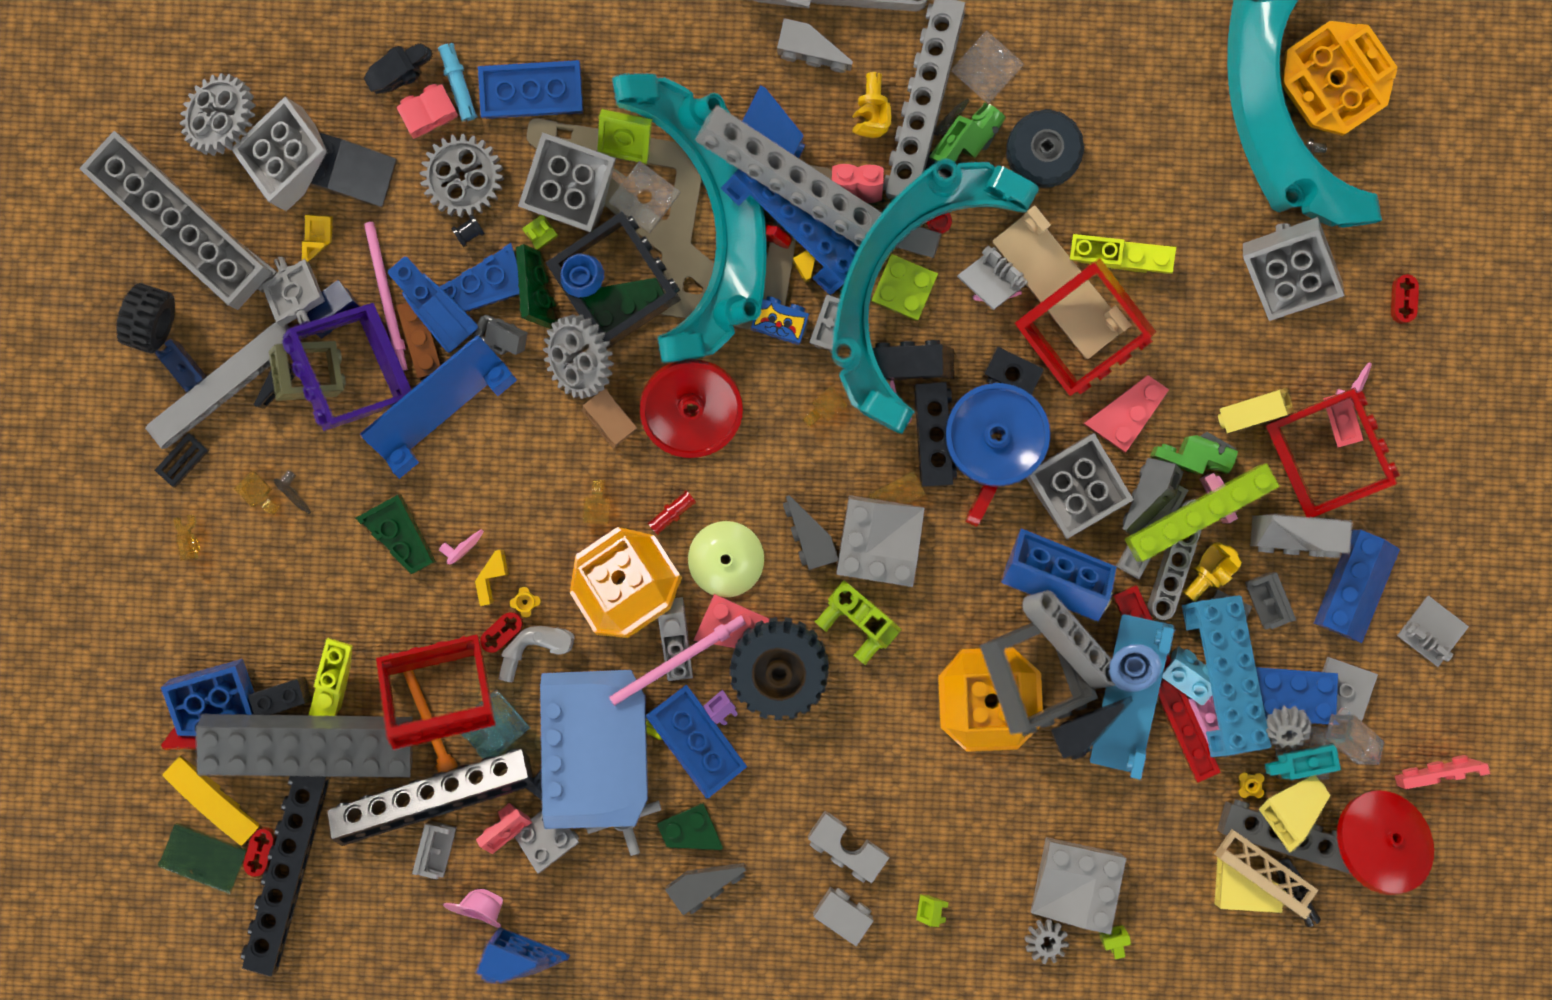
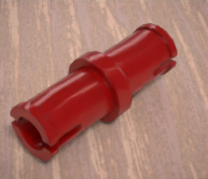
[647,490,696,536]

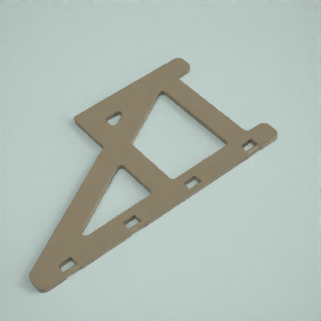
[526,118,832,337]

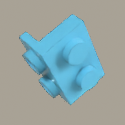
[1162,646,1212,705]

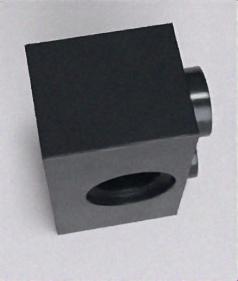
[982,347,1044,395]
[248,677,312,715]

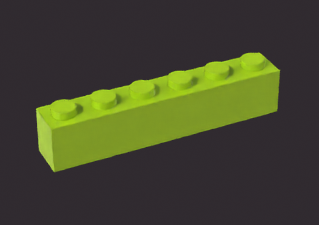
[1124,464,1280,562]

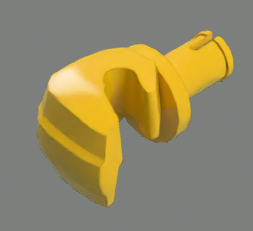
[852,72,891,138]
[1183,542,1242,602]

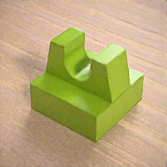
[522,215,558,250]
[916,895,949,927]
[1099,925,1131,959]

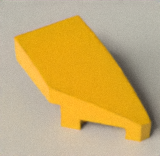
[302,214,333,262]

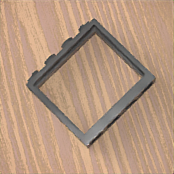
[980,622,1098,736]

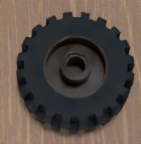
[730,617,829,721]

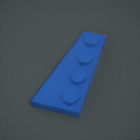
[440,243,519,312]

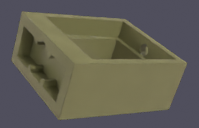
[268,341,346,401]

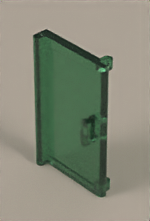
[158,823,247,894]

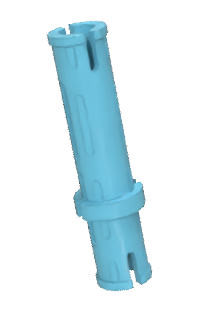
[438,43,477,122]

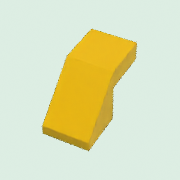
[793,250,815,284]
[475,550,509,606]

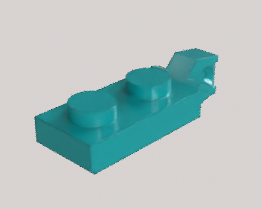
[1265,744,1341,780]

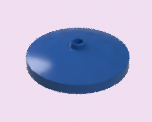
[946,383,1050,487]

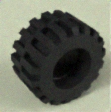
[116,283,175,354]

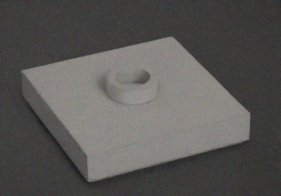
[1322,657,1378,723]

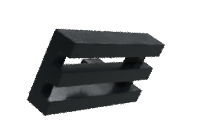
[154,433,210,488]

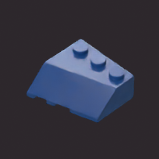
[161,659,255,736]
[476,927,570,983]

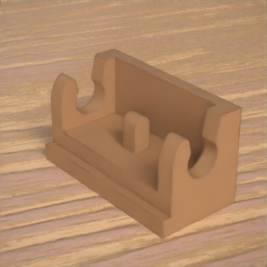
[581,389,637,449]

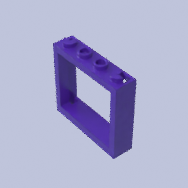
[282,303,411,431]

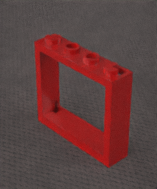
[1015,258,1156,396]
[1266,387,1400,518]
[376,634,496,750]

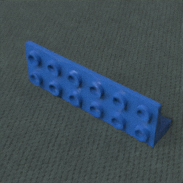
[721,169,859,295]
[360,335,517,479]

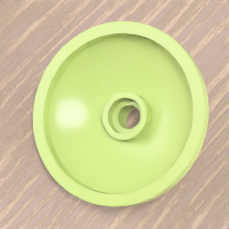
[688,521,764,597]

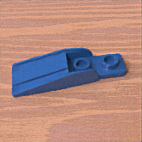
[388,256,478,353]

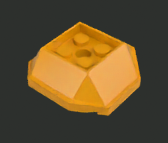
[1281,21,1398,136]
[570,527,682,638]
[938,647,1043,752]

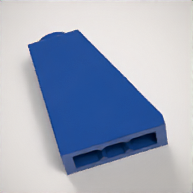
[742,85,806,158]

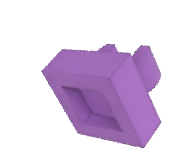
[703,690,737,725]

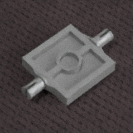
[262,257,325,327]

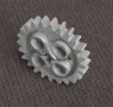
[180,73,256,156]
[420,134,504,218]
[543,314,614,399]

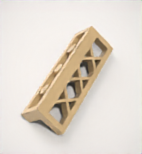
[1214,829,1318,919]

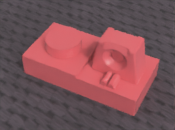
[1323,394,1364,447]
[476,803,532,854]

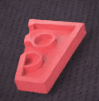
[1083,375,1169,453]
[1395,755,1490,789]

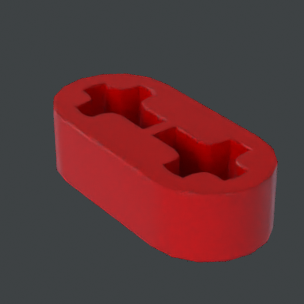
[1391,274,1419,324]
[965,484,998,527]
[480,612,523,653]
[243,827,277,877]

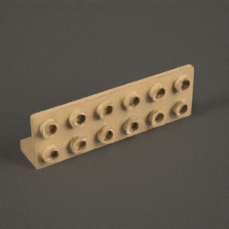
[992,205,1132,359]

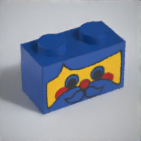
[751,296,809,346]

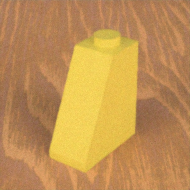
[1218,388,1295,433]
[1259,775,1331,852]
[1215,857,1286,913]

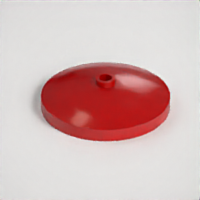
[640,359,743,458]
[1337,790,1434,895]

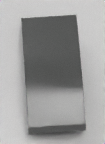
[896,227,941,258]

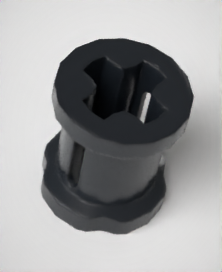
[451,215,485,247]

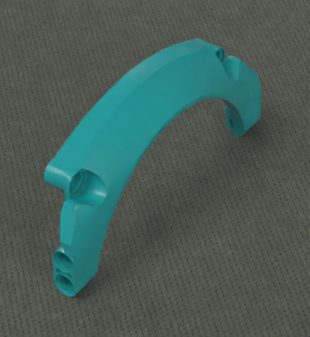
[1227,0,1382,228]
[612,74,766,363]
[832,159,1039,434]

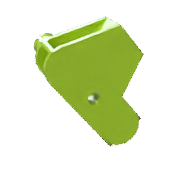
[814,580,902,666]

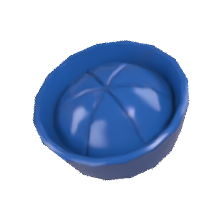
[560,254,604,297]

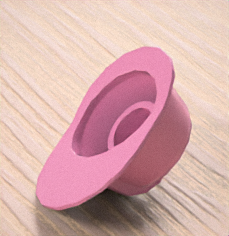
[443,889,503,928]

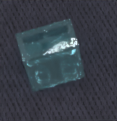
[461,689,530,758]

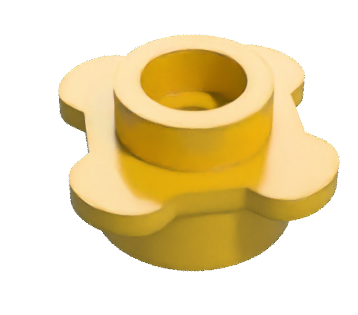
[510,587,540,617]
[1238,772,1264,798]

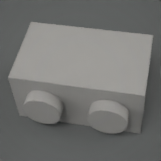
[813,887,874,946]

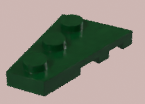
[516,244,558,329]
[583,278,665,333]
[355,494,436,574]

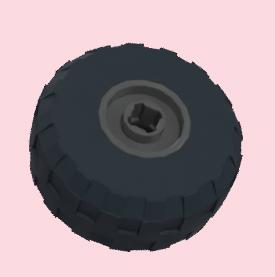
[1006,109,1084,189]

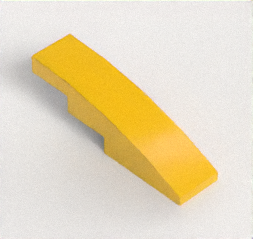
[162,755,259,846]

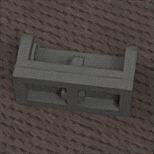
[1244,572,1296,630]

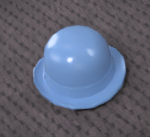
[1109,644,1161,692]

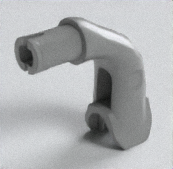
[498,626,575,682]

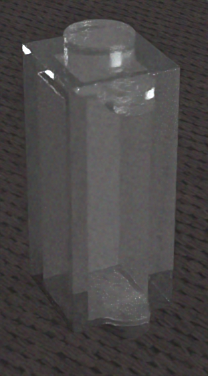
[1326,708,1385,765]

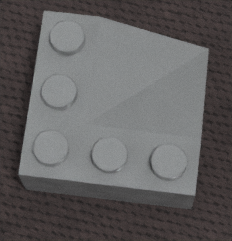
[232,97,327,211]
[518,132,616,232]
[1243,217,1344,321]
[1027,433,1133,539]
[836,495,924,587]
[1250,515,1352,558]
[1031,837,1126,934]

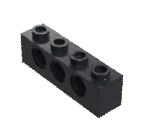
[914,382,957,487]

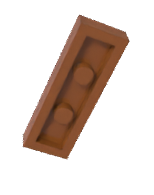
[396,302,442,379]

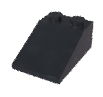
[309,133,397,208]
[1051,696,1133,761]

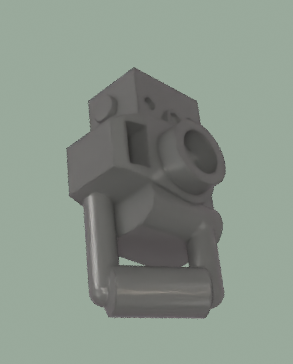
[473,315,528,355]

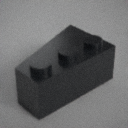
[872,340,954,380]

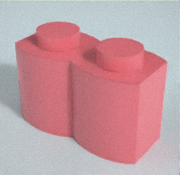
[396,84,459,139]
[832,164,883,203]

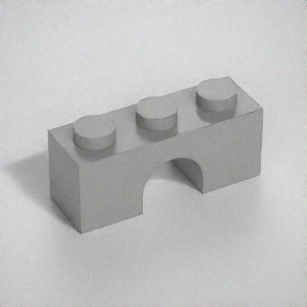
[808,810,889,883]

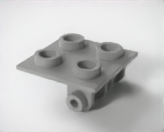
[957,246,1028,310]
[1397,596,1469,667]
[515,811,580,874]

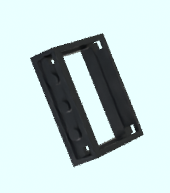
[546,211,681,350]

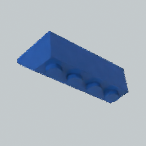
[1001,529,1117,621]
[1313,530,1400,643]

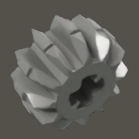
[1266,705,1311,749]
[1024,919,1069,964]

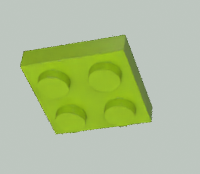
[597,109,652,164]
[871,254,938,321]

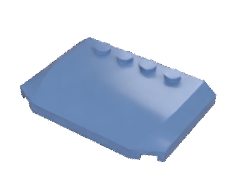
[540,670,648,829]

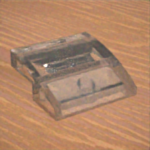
[951,30,1024,104]

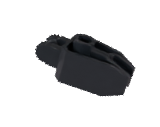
[364,43,433,94]

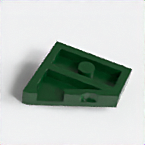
[657,802,723,850]

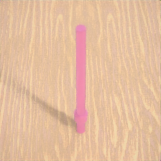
[364,222,408,371]
[609,615,746,706]

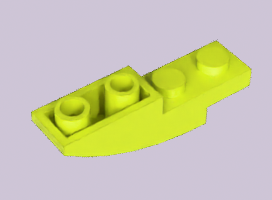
[1070,234,1176,274]
[308,638,353,716]

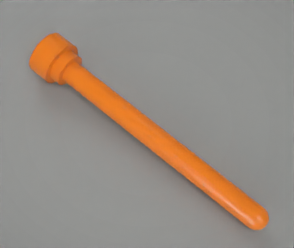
[403,670,458,772]

